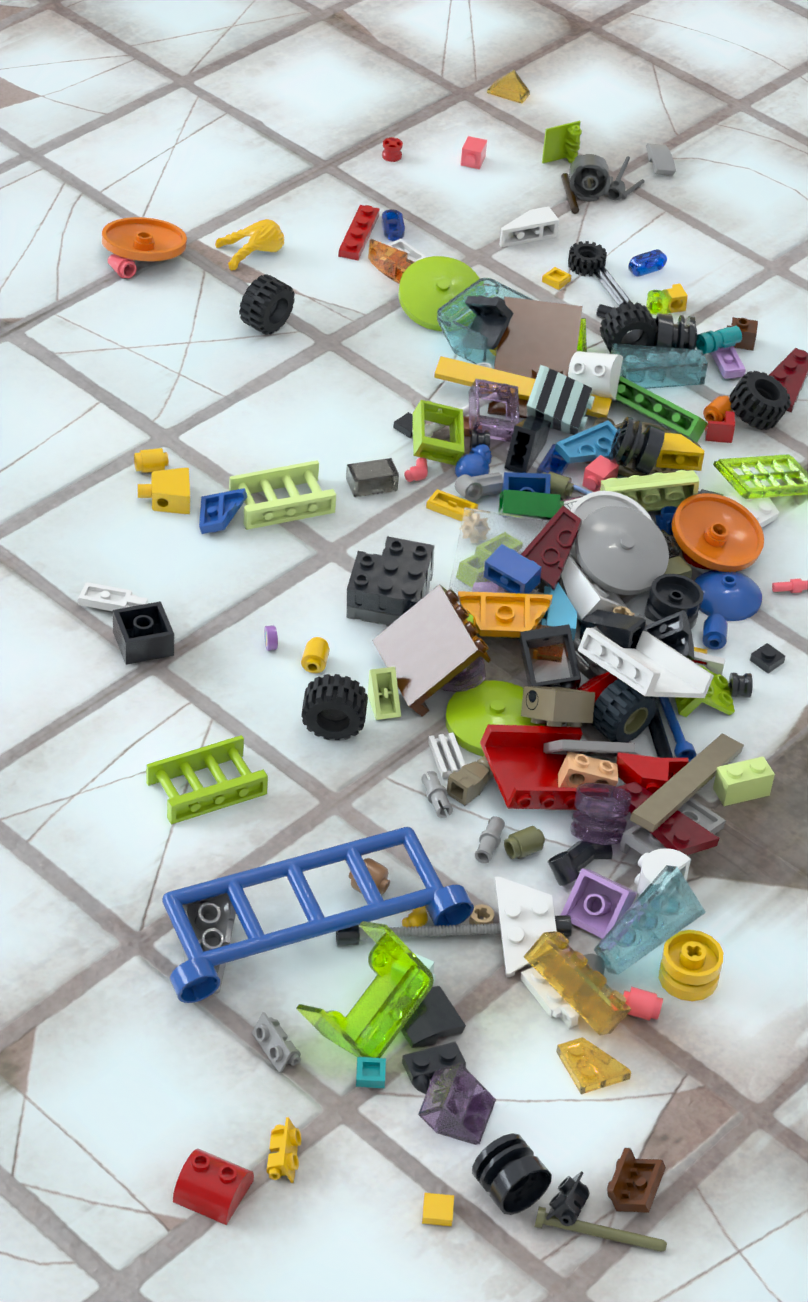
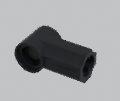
[548,840,596,886]

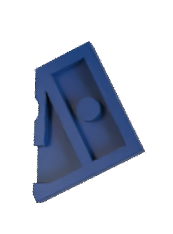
[199,488,247,534]

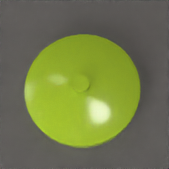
[398,256,484,331]
[445,680,547,756]

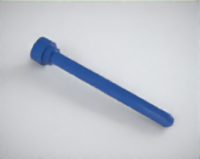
[658,697,696,762]

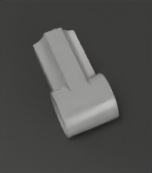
[455,472,503,502]

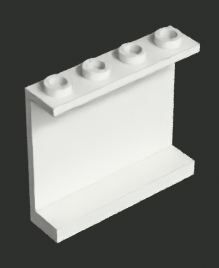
[578,628,714,698]

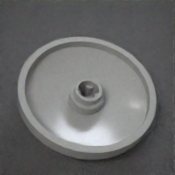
[575,506,669,595]

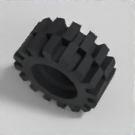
[568,241,607,277]

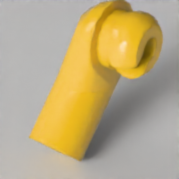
[402,906,428,928]

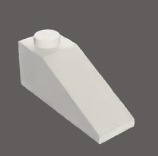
[499,206,559,248]

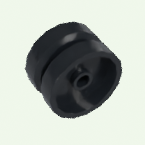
[644,574,704,629]

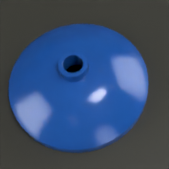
[694,570,762,621]

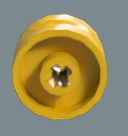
[658,930,724,1001]

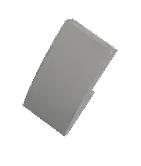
[646,143,676,175]

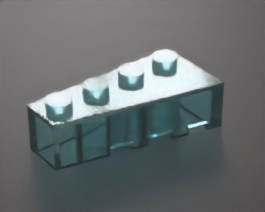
[611,344,708,389]
[594,865,706,975]

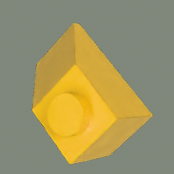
[656,433,704,471]

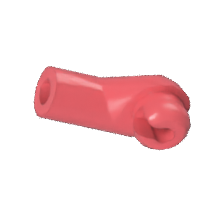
[404,457,428,482]

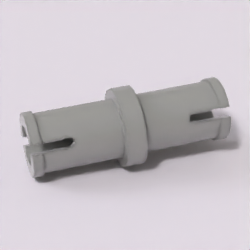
[421,771,453,818]
[475,816,505,863]

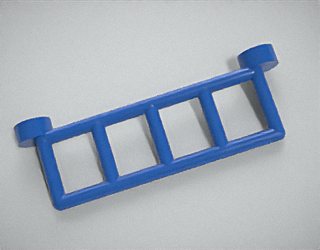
[162,827,474,1003]

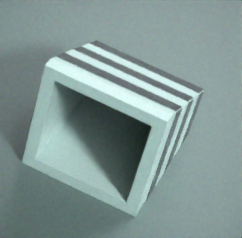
[527,365,595,435]

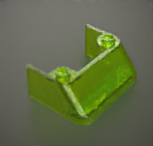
[296,921,434,1058]

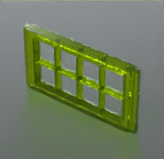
[713,454,808,499]

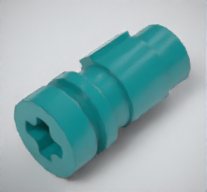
[696,326,742,355]

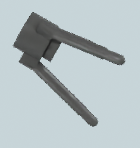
[606,156,645,201]

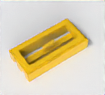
[426,489,478,523]

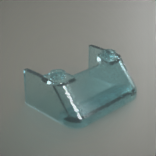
[437,278,533,365]

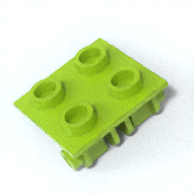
[542,120,582,164]

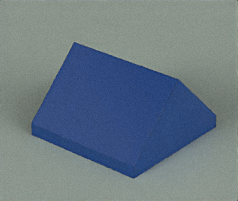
[502,472,551,520]

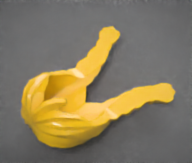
[215,219,285,271]

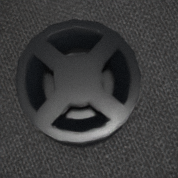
[470,430,490,451]
[729,673,753,698]

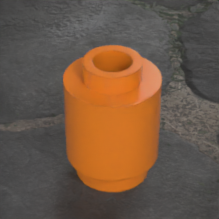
[703,396,733,422]

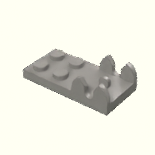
[620,798,726,855]

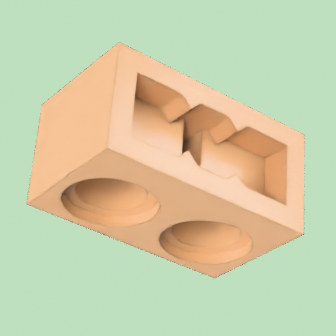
[558,751,618,803]

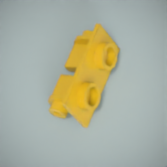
[266,1117,301,1183]

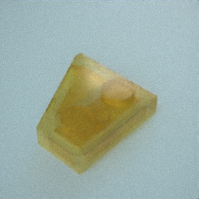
[556,1037,631,1094]

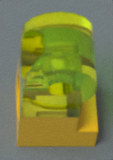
[646,283,688,315]

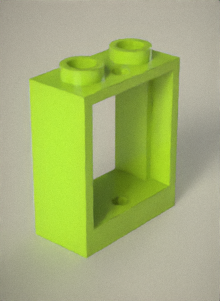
[413,400,464,465]

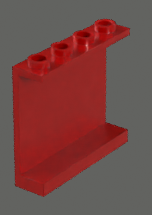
[480,724,610,810]

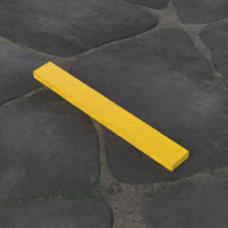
[434,356,612,418]

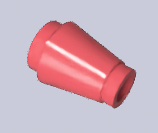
[108,254,137,278]

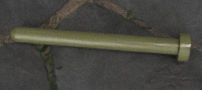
[534,1206,667,1252]

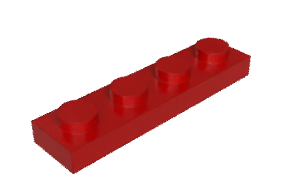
[338,205,380,261]

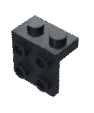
[463,295,514,350]

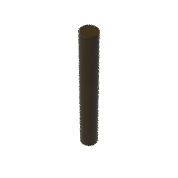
[561,173,579,214]

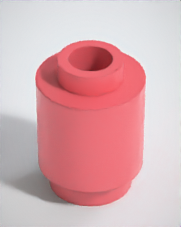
[620,986,663,1021]

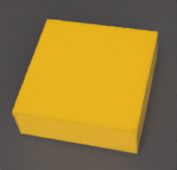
[542,267,572,290]
[422,1193,454,1226]

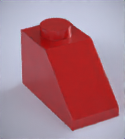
[616,752,669,794]

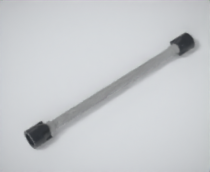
[336,915,572,946]

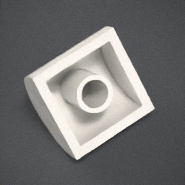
[568,351,623,400]
[634,849,691,921]

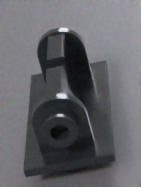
[546,1171,590,1226]

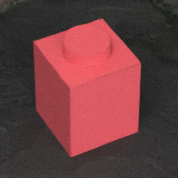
[461,136,487,169]
[582,455,619,492]

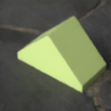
[368,667,401,720]

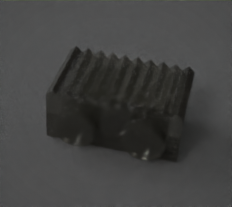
[346,458,399,498]

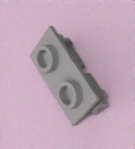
[252,1012,301,1073]

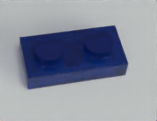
[536,444,569,475]

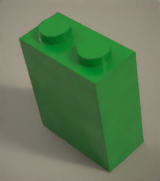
[498,489,564,521]

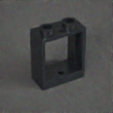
[519,624,581,689]

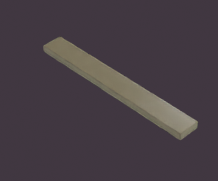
[630,733,744,832]

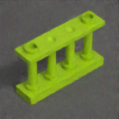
[146,735,268,825]

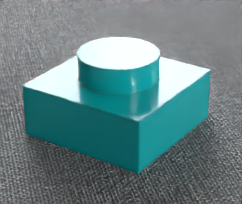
[356,1057,386,1089]

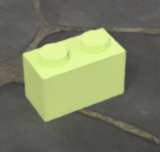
[713,756,775,806]

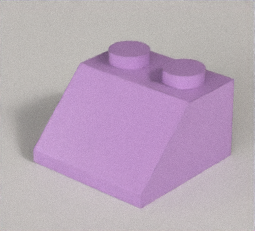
[561,868,637,941]

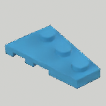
[554,420,617,464]

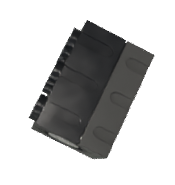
[346,536,435,626]

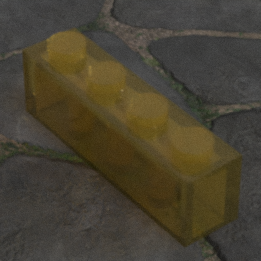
[524,931,631,1035]

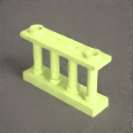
[229,460,336,530]

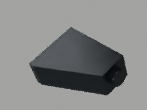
[504,415,551,473]
[579,609,646,649]

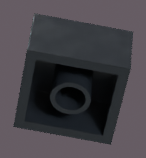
[113,601,174,665]

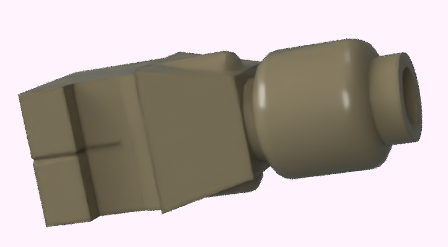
[447,755,494,806]

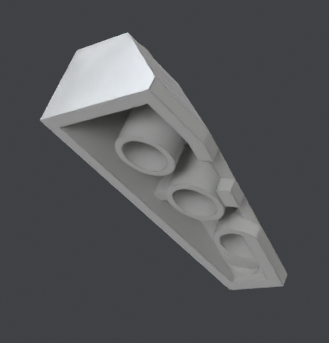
[182,893,236,994]

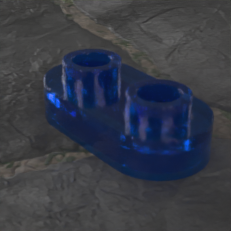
[382,209,405,241]
[628,249,667,277]

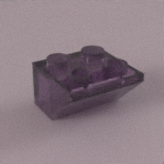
[418,1063,496,1145]

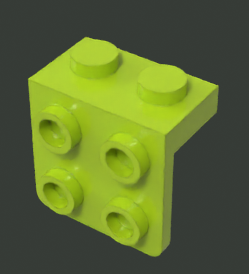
[675,665,735,717]

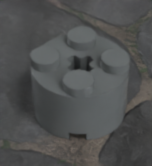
[569,154,610,202]

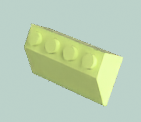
[600,470,699,512]

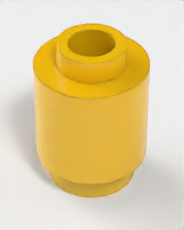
[134,448,169,473]
[301,637,330,673]

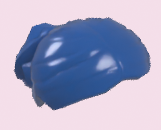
[455,444,492,477]

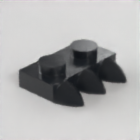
[402,1041,466,1094]

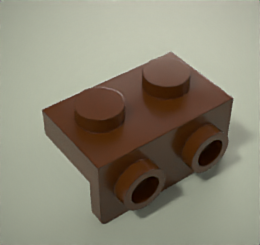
[607,1148,666,1213]

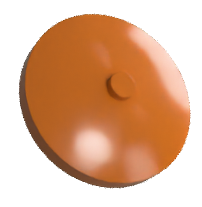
[102,217,187,261]
[672,493,764,572]

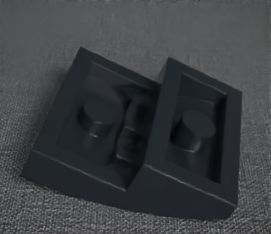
[644,610,694,661]
[386,986,466,1048]

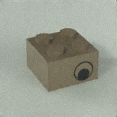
[521,686,595,727]

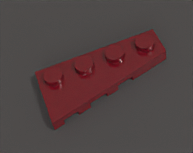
[769,348,808,413]
[613,782,720,855]

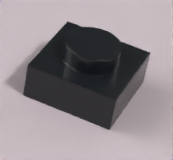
[750,643,785,673]

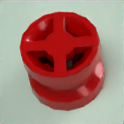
[382,137,403,162]

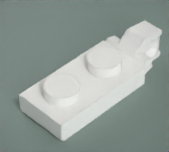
[78,582,148,611]
[521,962,580,1029]

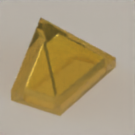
[487,70,530,104]

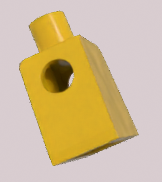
[137,468,190,514]

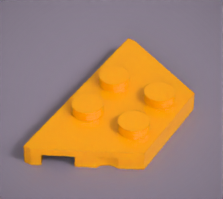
[458,591,552,637]

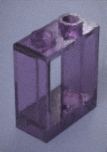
[468,379,520,442]

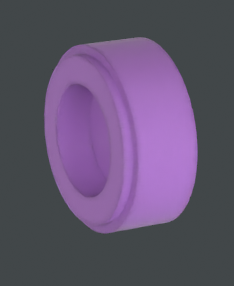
[264,625,278,651]

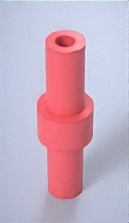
[772,578,808,593]

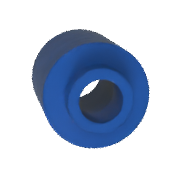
[702,614,728,650]

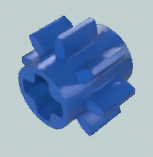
[655,506,677,535]

